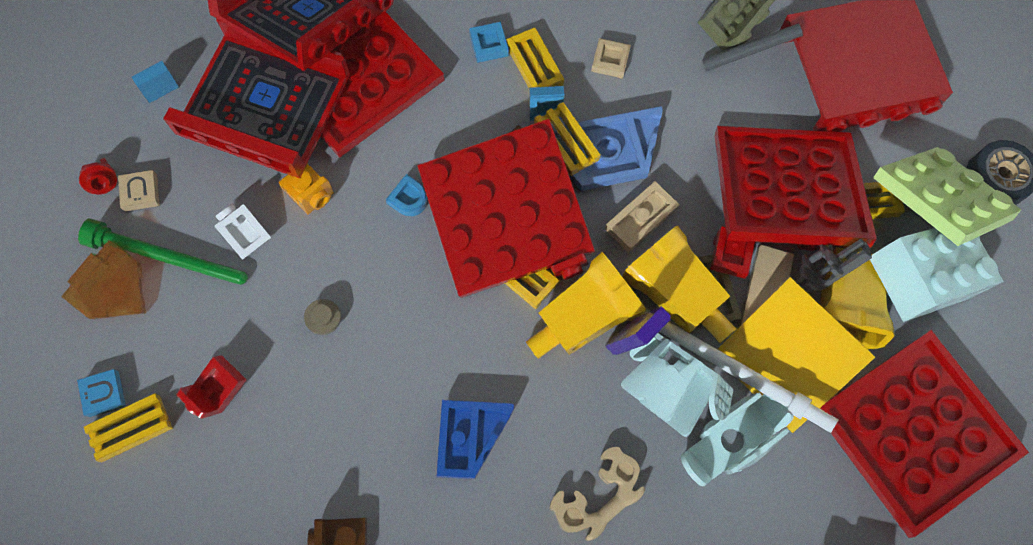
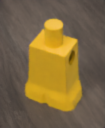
[622,225,736,343]
[820,246,895,349]
[525,252,646,359]

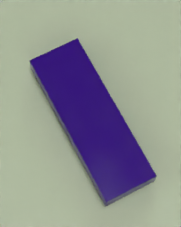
[605,306,671,355]

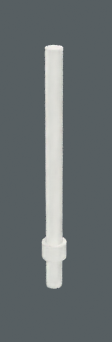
[646,308,838,433]

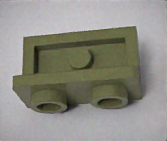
[697,0,775,50]

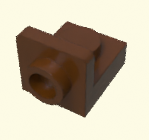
[307,518,367,545]

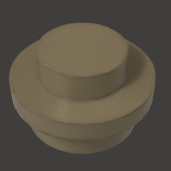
[304,299,341,335]

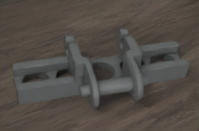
[796,239,872,297]

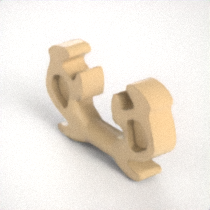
[549,447,645,541]

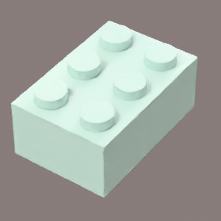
[870,228,1004,322]

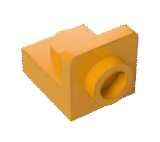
[278,163,334,215]

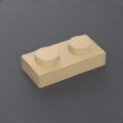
[605,181,680,253]

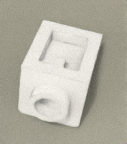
[214,203,271,260]

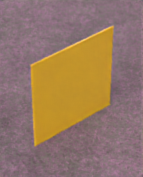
[718,277,875,433]

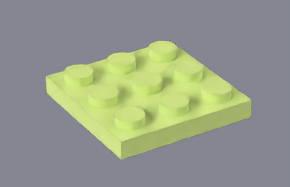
[874,147,1021,246]

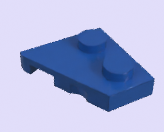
[436,400,514,479]

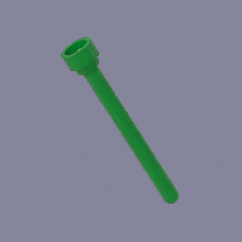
[78,218,248,285]

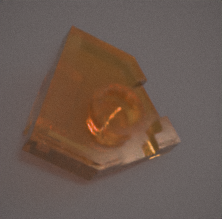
[61,240,146,319]

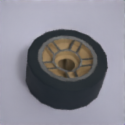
[966,140,1033,205]

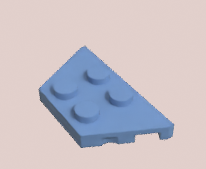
[552,106,663,191]

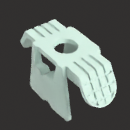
[621,333,733,437]
[681,392,794,486]

